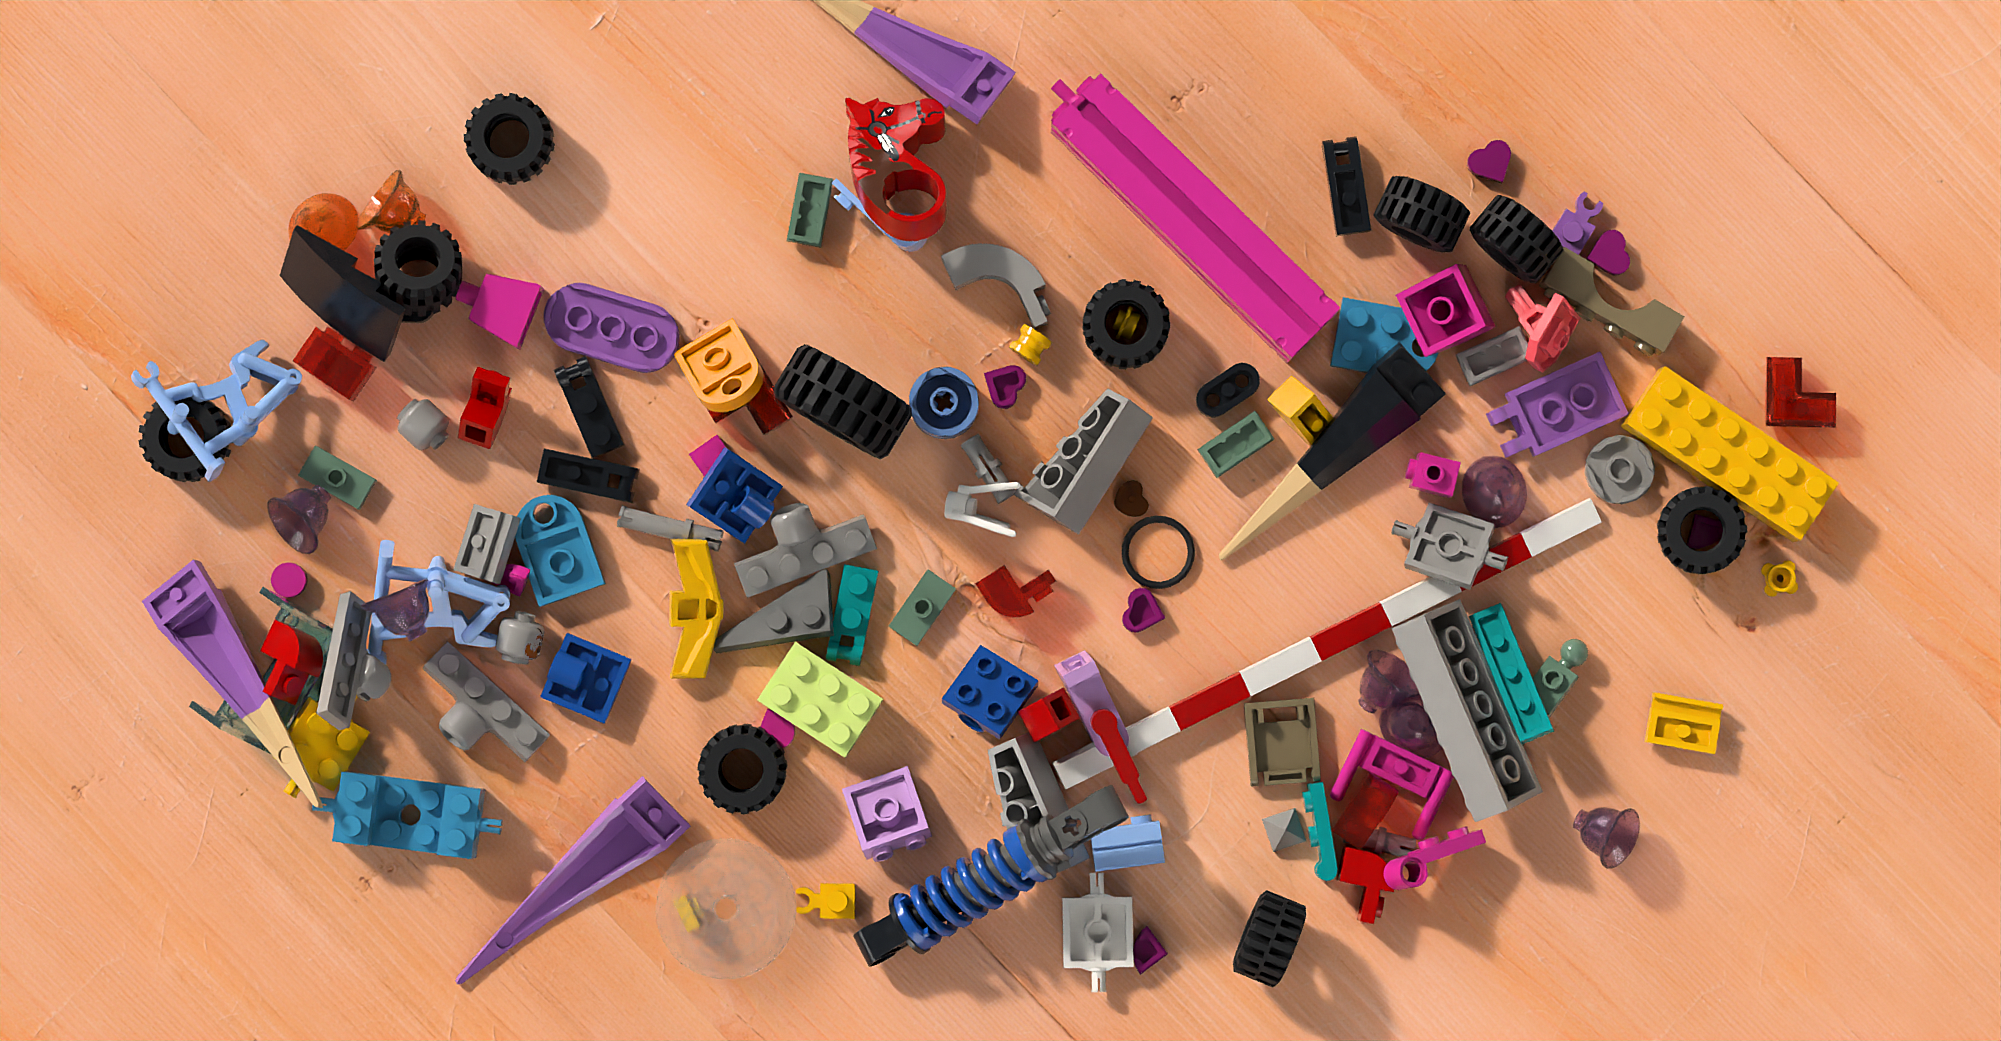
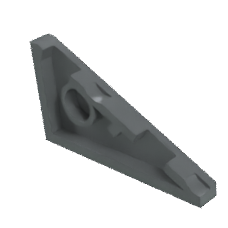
[713,569,834,653]

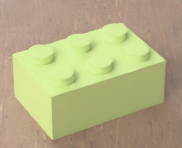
[757,642,884,758]

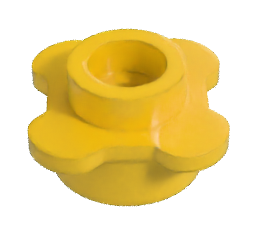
[1112,305,1141,340]
[1761,560,1798,597]

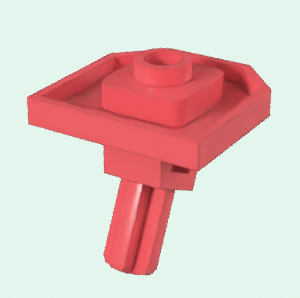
[1505,285,1581,373]

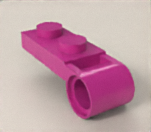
[1384,826,1486,890]

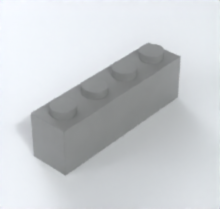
[1014,388,1153,535]
[988,732,1090,872]

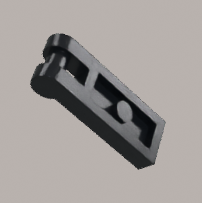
[1322,136,1371,237]
[554,356,624,459]
[537,448,640,503]

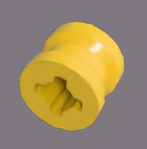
[1009,324,1052,366]

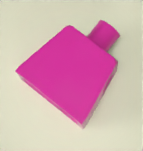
[456,274,544,350]

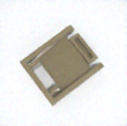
[1244,698,1321,787]

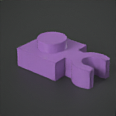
[1552,191,1603,255]

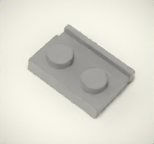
[453,504,521,584]

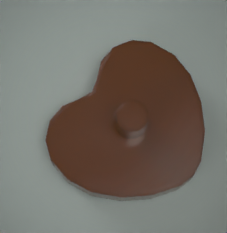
[1114,480,1149,517]

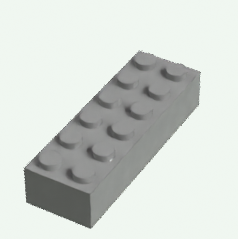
[1392,599,1543,822]

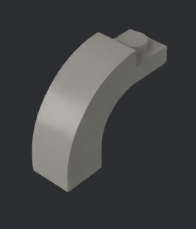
[941,243,1051,330]

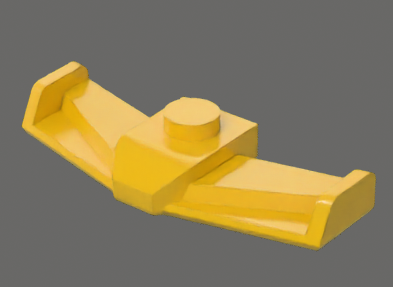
[669,539,724,679]

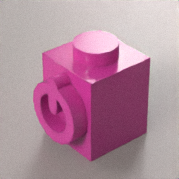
[1405,452,1461,498]

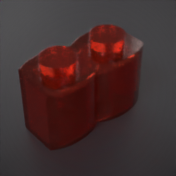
[293,326,377,402]

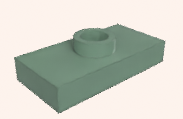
[787,173,834,248]
[1197,411,1274,478]
[298,445,377,510]
[889,570,956,646]

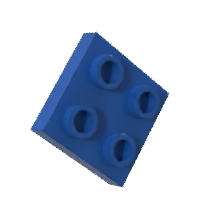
[686,447,783,544]
[540,633,632,724]
[942,645,1038,740]

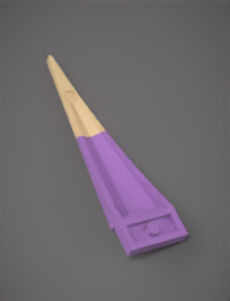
[813,0,1016,124]
[142,559,323,808]

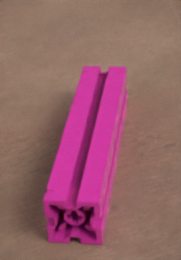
[1051,73,1340,364]

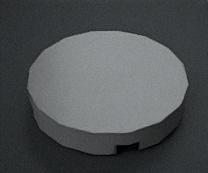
[1584,435,1655,504]

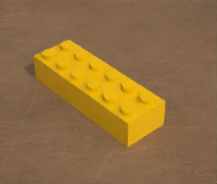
[1620,366,1839,542]

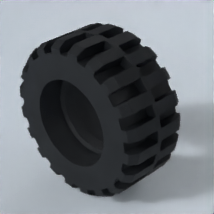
[774,344,912,459]

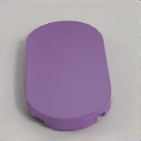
[544,283,680,373]

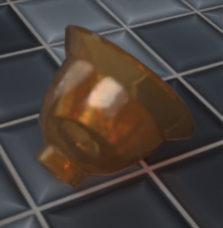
[356,169,426,233]
[288,193,359,251]

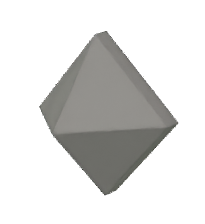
[1262,808,1306,852]

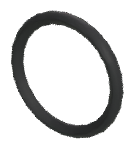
[1122,516,1195,589]

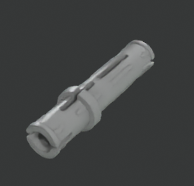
[617,505,724,551]

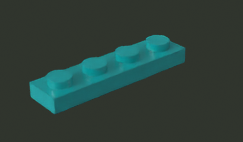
[1469,603,1554,744]

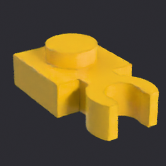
[795,883,855,919]

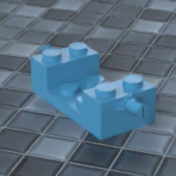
[312,771,503,859]

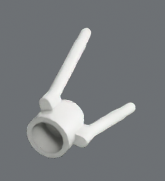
[944,482,1020,537]

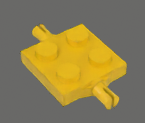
[272,696,370,798]

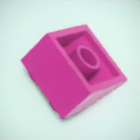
[1396,264,1496,357]

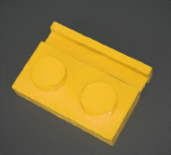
[1644,692,1723,754]

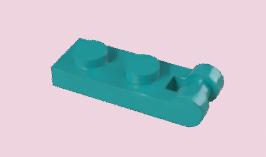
[826,564,879,666]
[1302,782,1337,881]

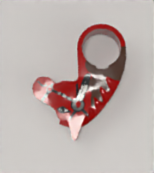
[845,98,947,241]

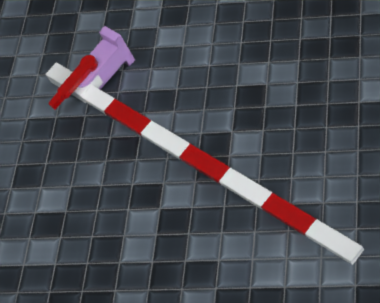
[1052,498,1602,804]

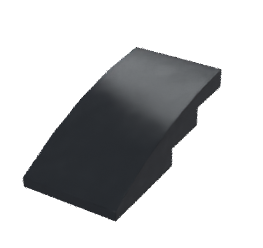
[279,225,406,362]

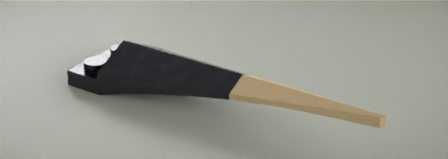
[1219,342,1446,560]

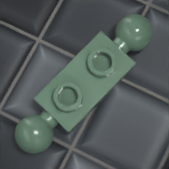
[1523,639,1588,746]

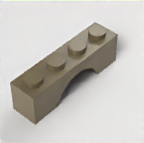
[1539,247,1685,357]

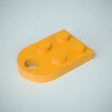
[674,318,764,412]

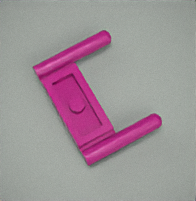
[1330,729,1454,840]

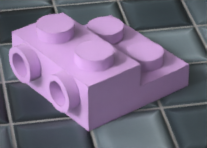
[842,766,932,862]

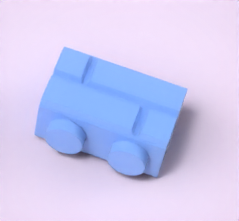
[1091,815,1165,872]

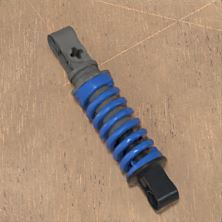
[853,785,1129,967]

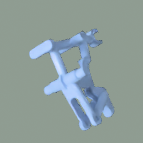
[131,340,302,482]
[367,540,510,665]

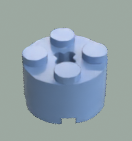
[909,367,979,439]

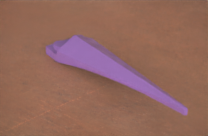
[455,776,691,984]

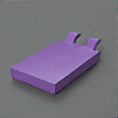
[1486,352,1629,458]

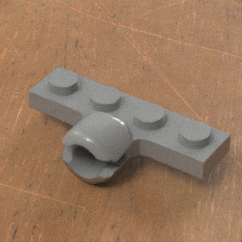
[734,503,877,598]
[316,591,391,730]
[423,642,550,762]

